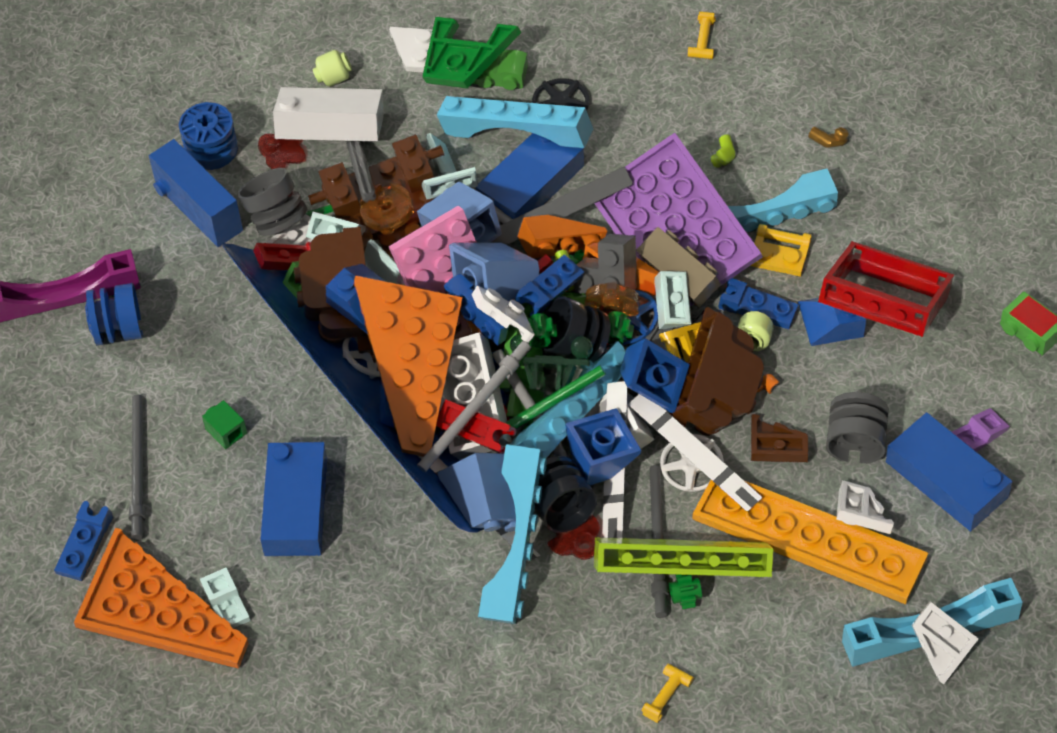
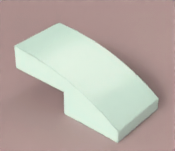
[200,568,250,628]

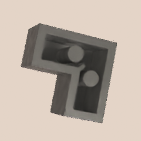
[574,234,637,297]

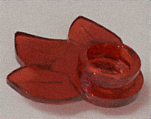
[258,133,306,169]
[548,515,600,560]

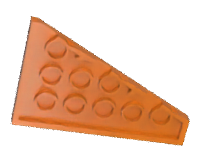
[354,276,462,457]
[74,528,249,669]

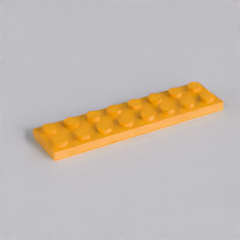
[692,480,928,605]

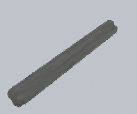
[346,141,376,202]

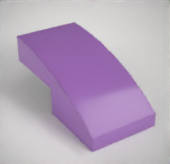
[952,408,1010,452]

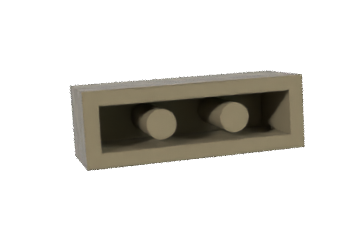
[636,227,721,308]

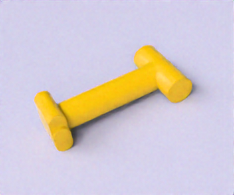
[688,11,716,59]
[641,663,694,723]

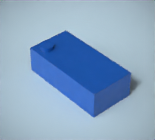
[475,133,584,219]
[148,139,243,247]
[886,412,1012,532]
[261,442,327,556]

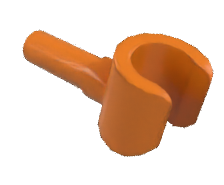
[756,374,779,394]

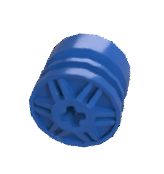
[178,102,238,170]
[85,283,143,346]

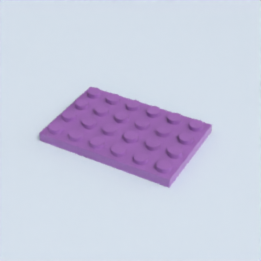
[594,133,763,307]

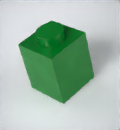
[202,400,247,450]

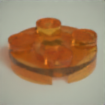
[360,183,414,235]
[584,284,639,317]

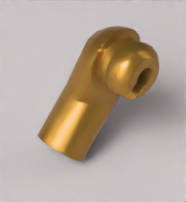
[808,127,849,148]

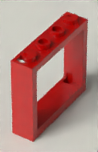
[818,241,954,337]

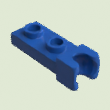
[514,254,584,317]
[444,274,508,346]
[718,278,799,329]
[54,501,113,581]

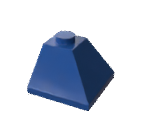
[326,264,386,334]
[798,298,866,346]
[620,338,690,413]
[565,408,641,485]

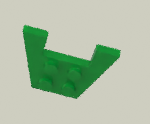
[422,17,521,89]

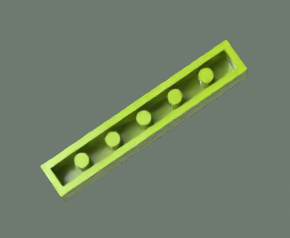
[594,537,773,577]

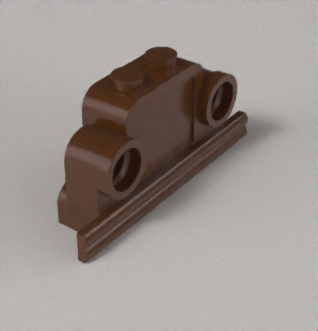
[294,227,374,354]
[671,307,764,436]

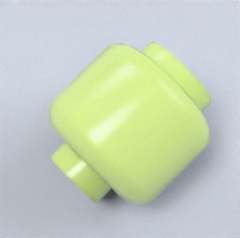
[313,50,352,87]
[738,311,774,352]

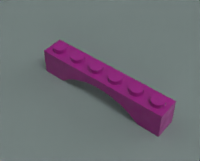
[0,249,141,322]

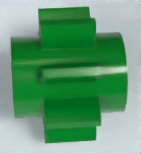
[608,311,634,345]
[527,313,557,348]
[669,574,702,610]

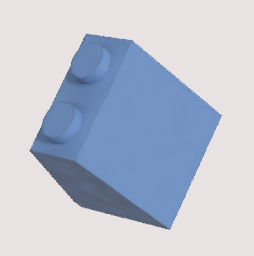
[417,181,502,243]
[449,243,540,301]
[438,453,516,532]

